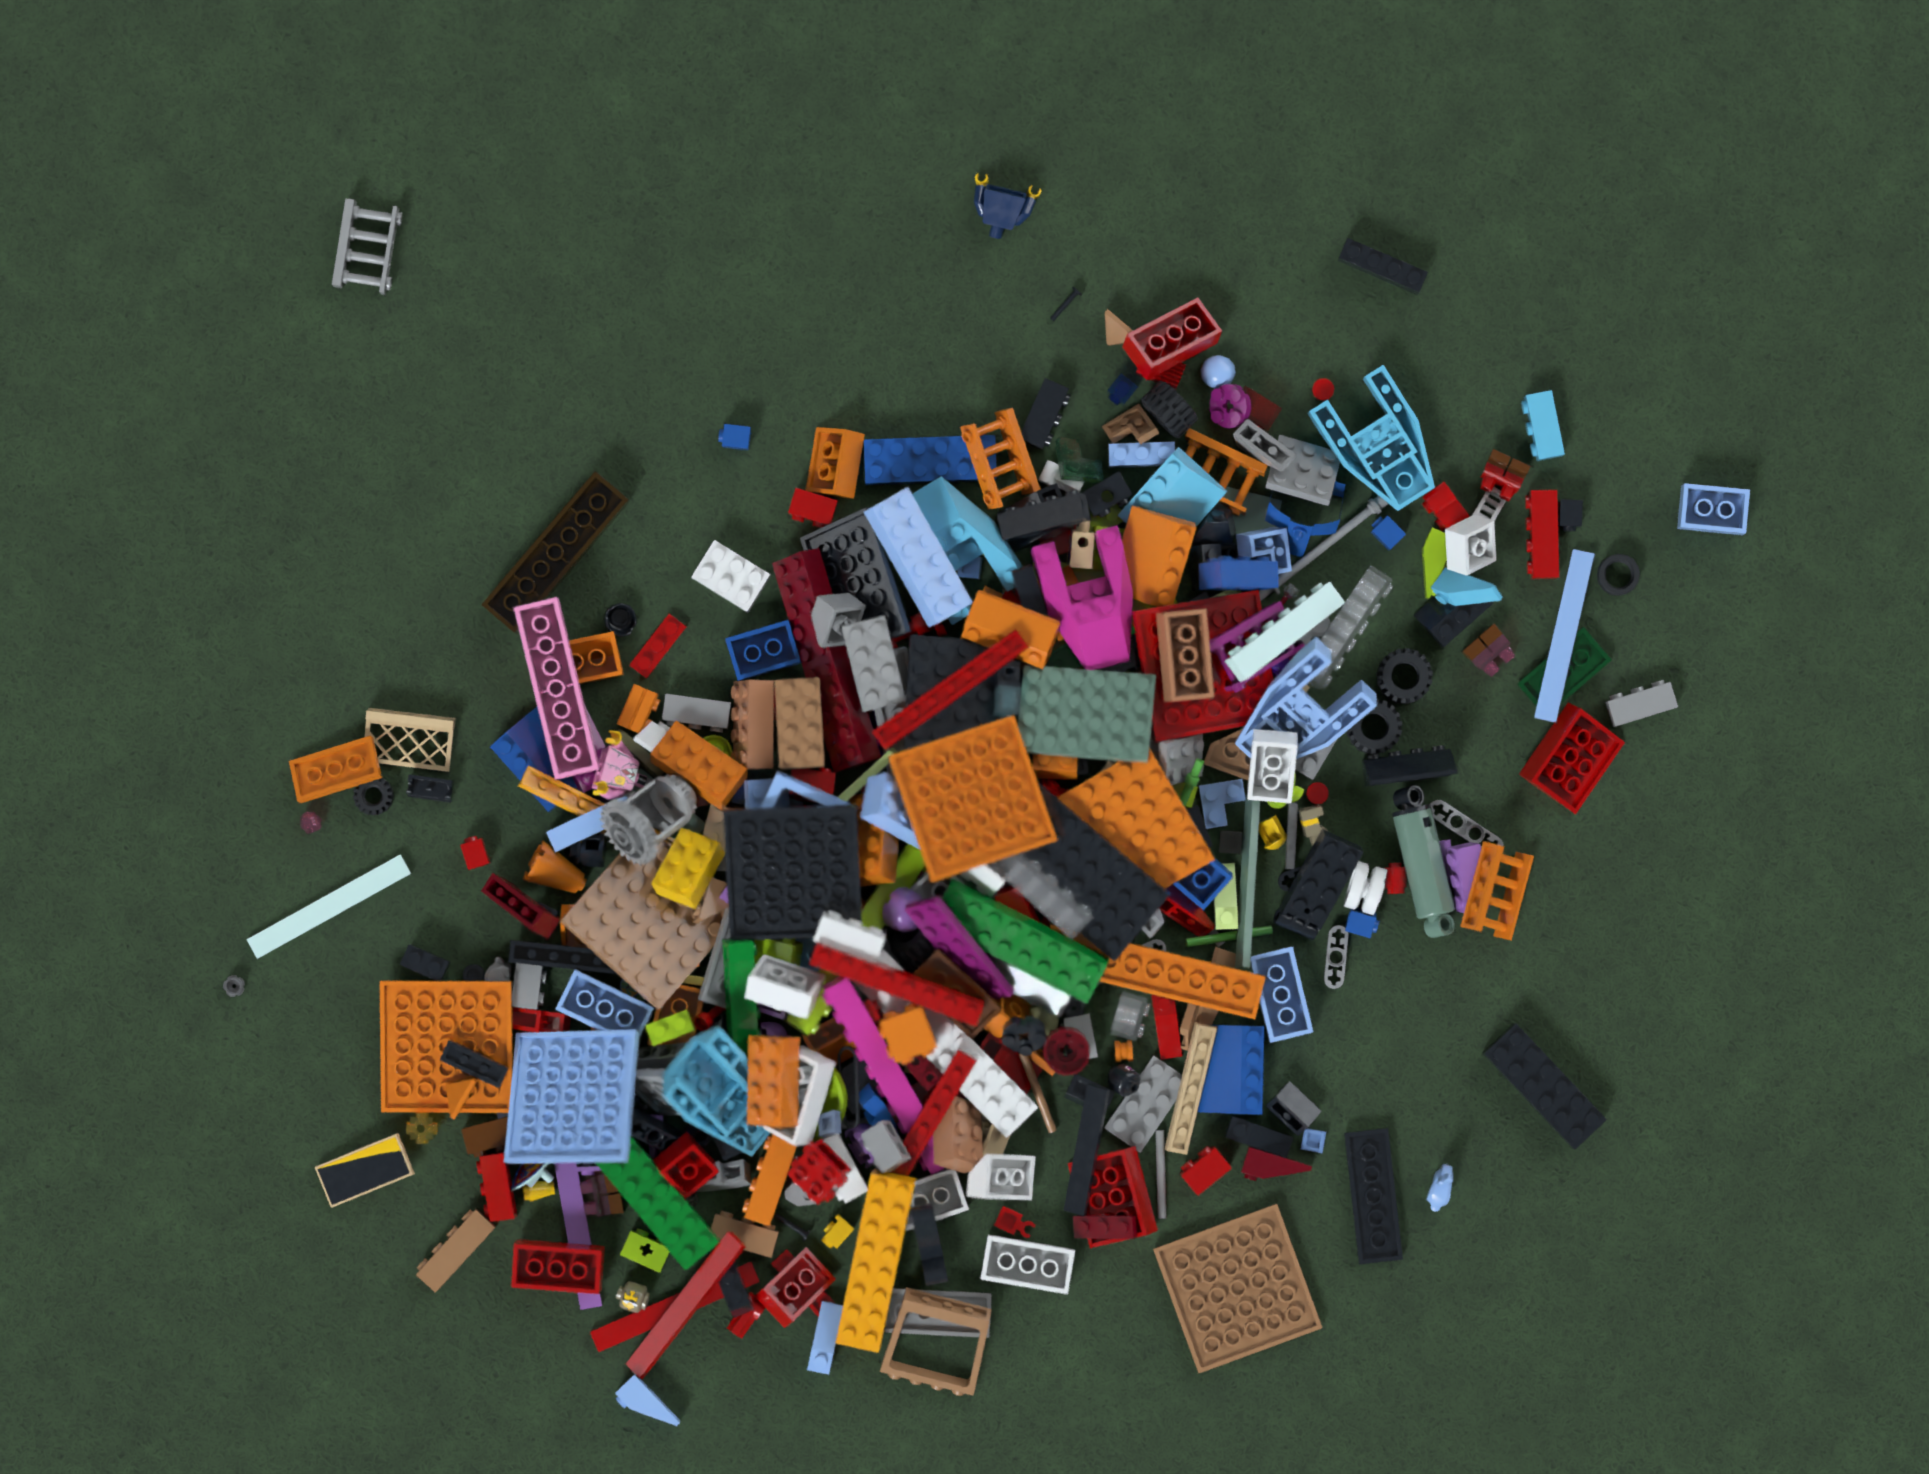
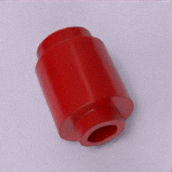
[1384,863,1407,894]

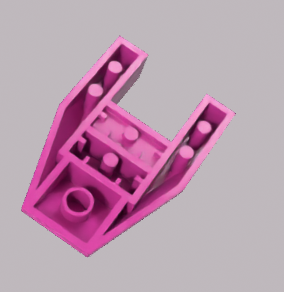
[1031,526,1133,670]

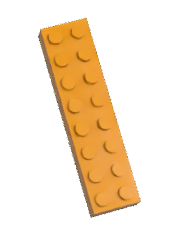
[836,1169,917,1353]

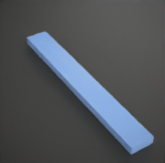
[1534,549,1595,723]

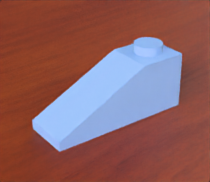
[807,1301,843,1375]
[615,1374,681,1426]

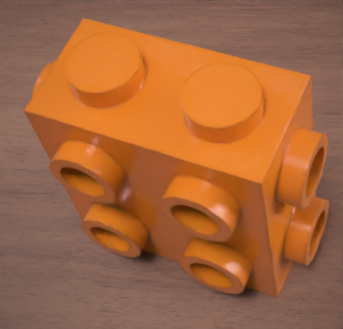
[878,1003,938,1065]

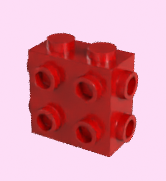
[787,1139,852,1205]

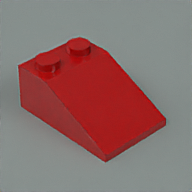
[755,1247,836,1328]

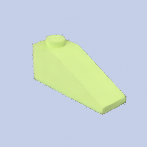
[1214,863,1238,929]

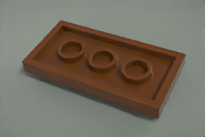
[912,948,1002,1039]

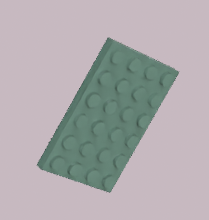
[1018,665,1156,763]

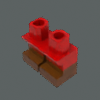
[1480,449,1531,501]

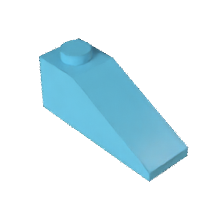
[1431,567,1502,606]

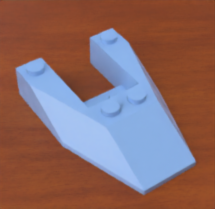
[1235,637,1377,759]

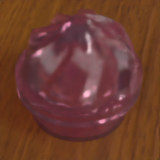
[300,811,322,834]

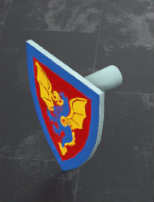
[511,1163,554,1191]

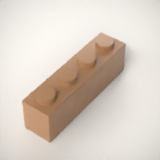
[416,1209,497,1293]

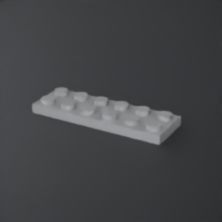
[884,1288,992,1338]

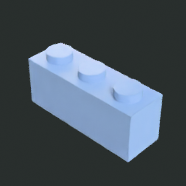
[1108,442,1175,468]

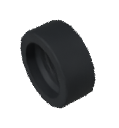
[1597,554,1640,596]

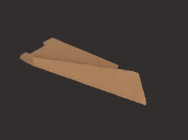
[1180,947,1236,1051]

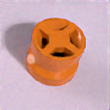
[1114,1040,1133,1063]

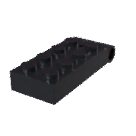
[1273,829,1363,940]

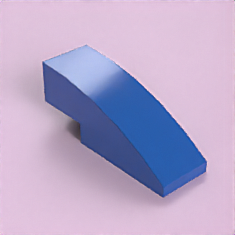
[859,1083,899,1135]

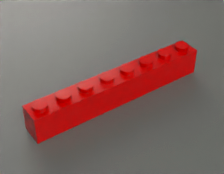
[810,942,985,1026]

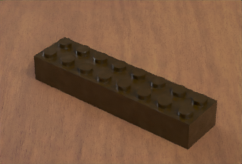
[481,471,630,634]

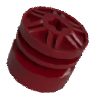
[1043,1026,1090,1075]

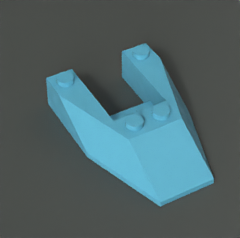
[1308,365,1435,511]
[912,476,1023,625]

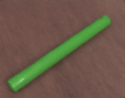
[1185,925,1273,947]

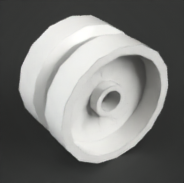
[1343,861,1387,915]

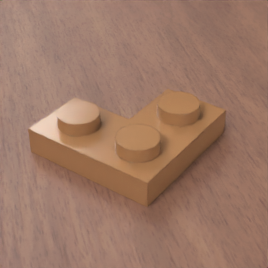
[1102,404,1159,445]

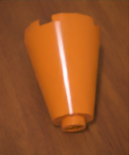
[523,841,587,893]

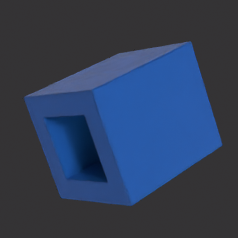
[718,424,751,450]
[1371,516,1406,551]
[1345,908,1379,938]

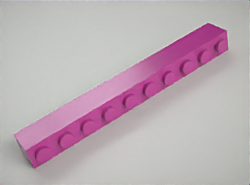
[822,976,945,1175]

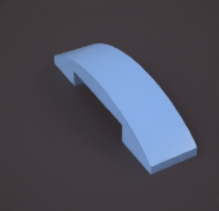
[546,796,628,852]

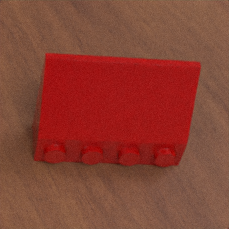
[1519,702,1625,814]
[1067,1146,1158,1248]

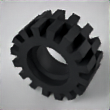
[353,778,394,815]

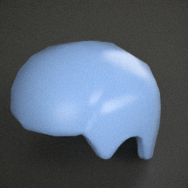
[1200,355,1236,389]

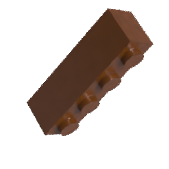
[461,1117,508,1157]

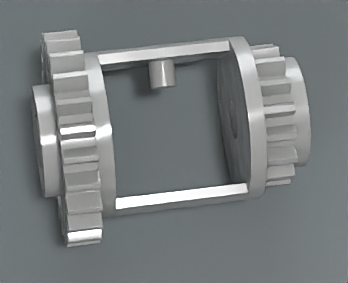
[600,774,697,866]

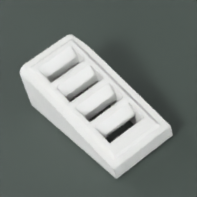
[1473,487,1506,521]

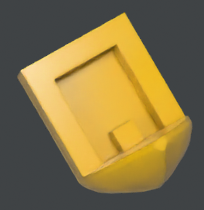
[1259,815,1287,850]

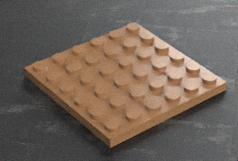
[560,833,725,1010]
[1153,1203,1322,1373]

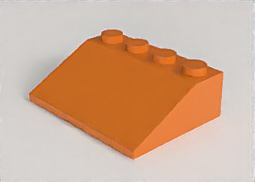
[1122,505,1196,607]

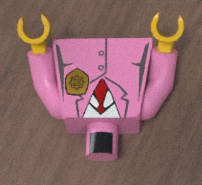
[592,730,647,800]

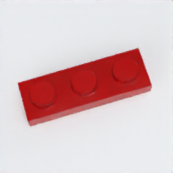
[629,614,687,679]

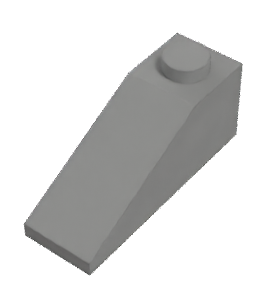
[1233,419,1297,472]

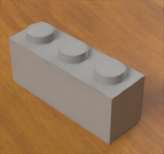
[1605,680,1678,727]
[662,694,732,733]

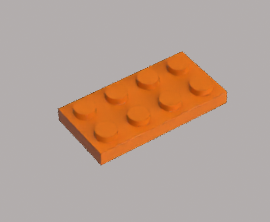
[289,735,382,804]

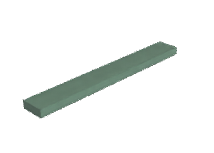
[1235,794,1260,969]

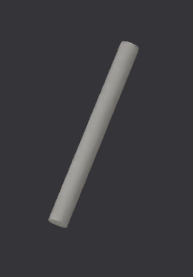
[1155,1130,1167,1218]

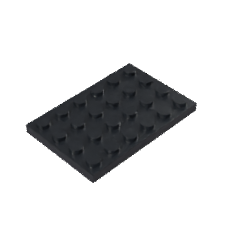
[800,507,911,640]

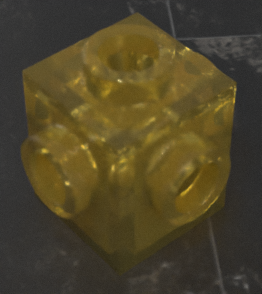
[406,1112,438,1144]

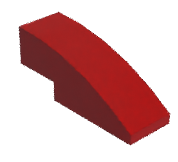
[512,1007,571,1033]

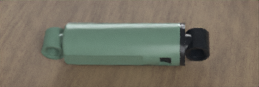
[1392,785,1455,938]

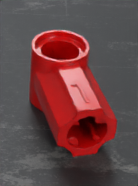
[727,1292,765,1339]

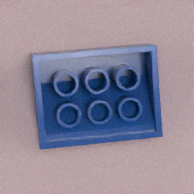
[490,706,577,812]
[1197,1025,1264,1115]

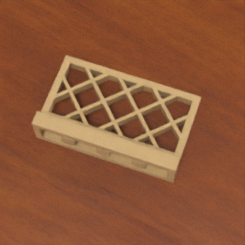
[365,708,456,772]

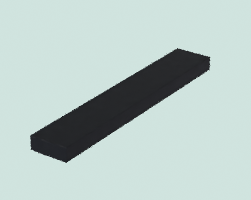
[1064,1083,1110,1216]

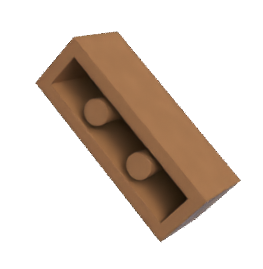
[711,1211,779,1258]

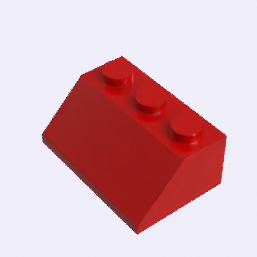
[476,1152,518,1222]

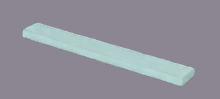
[247,854,411,959]

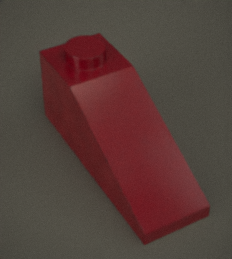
[1240,1146,1312,1181]

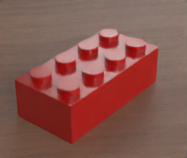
[1122,298,1222,381]
[511,1239,605,1294]

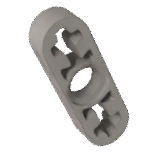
[1324,925,1348,989]

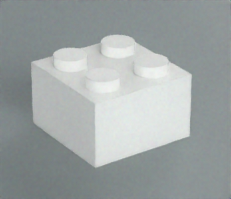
[1445,514,1496,576]

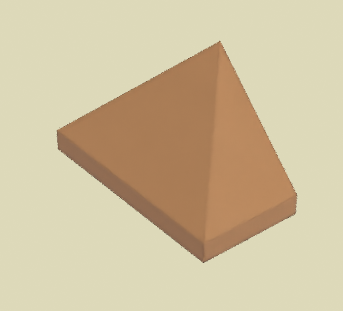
[1104,309,1133,345]

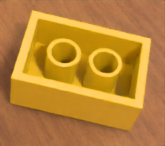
[651,827,725,909]

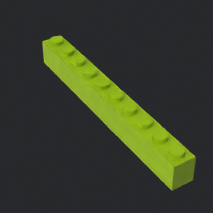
[784,842,927,1036]

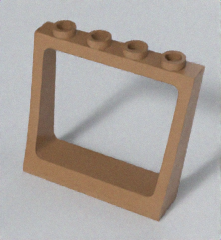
[880,1287,991,1396]

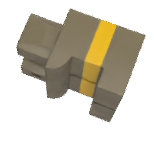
[1298,804,1328,846]

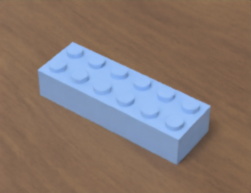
[864,487,973,627]

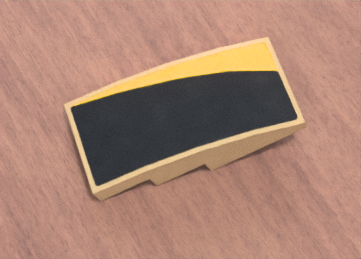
[315,1133,415,1208]

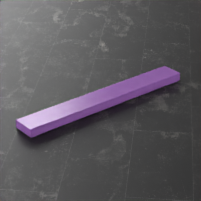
[554,1163,603,1310]

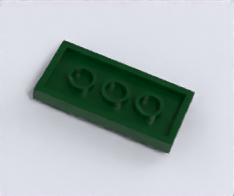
[1517,627,1612,707]

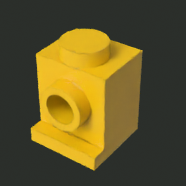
[821,1214,854,1249]

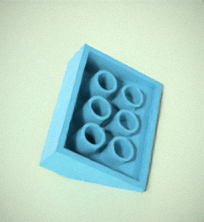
[1118,447,1228,526]

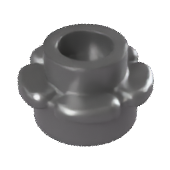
[223,975,245,997]

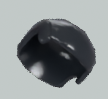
[604,603,637,637]

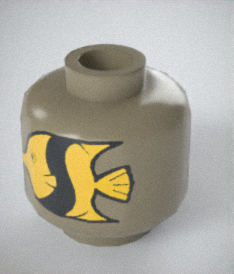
[616,1281,650,1313]

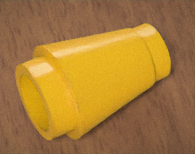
[522,1181,555,1202]

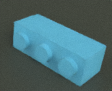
[1521,390,1565,461]

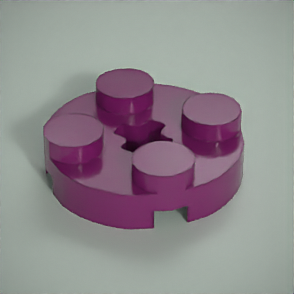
[1210,384,1251,428]

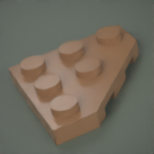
[1204,729,1250,781]

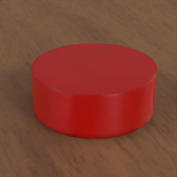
[1312,378,1334,401]
[1306,782,1329,804]

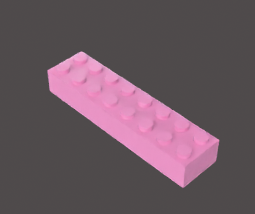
[514,597,600,780]

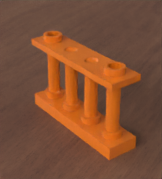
[960,408,1041,509]
[1185,428,1268,516]
[1460,842,1534,941]

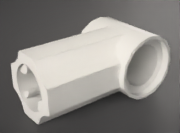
[1038,460,1085,493]

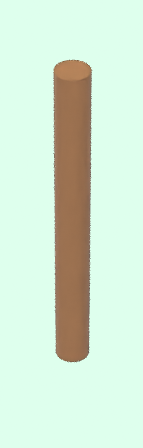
[1018,1053,1057,1133]

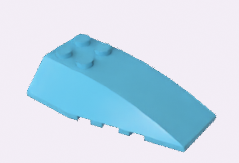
[662,1027,771,1156]

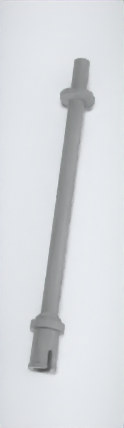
[1259,496,1388,601]

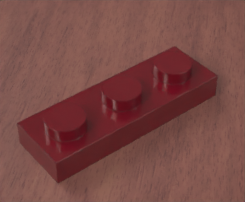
[1073,1215,1137,1239]

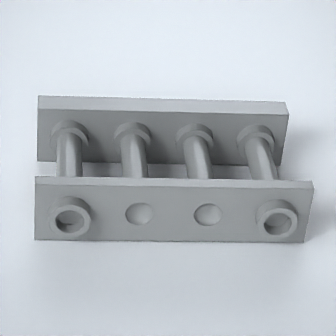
[332,199,402,295]

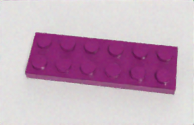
[904,896,1015,1000]

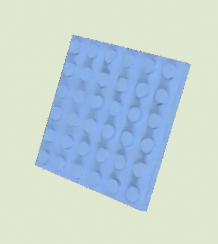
[504,1030,639,1164]

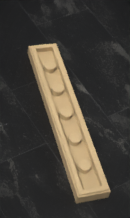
[1165,1022,1217,1155]

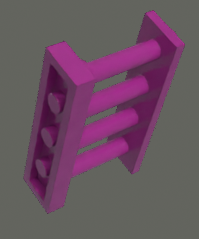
[1209,601,1305,692]

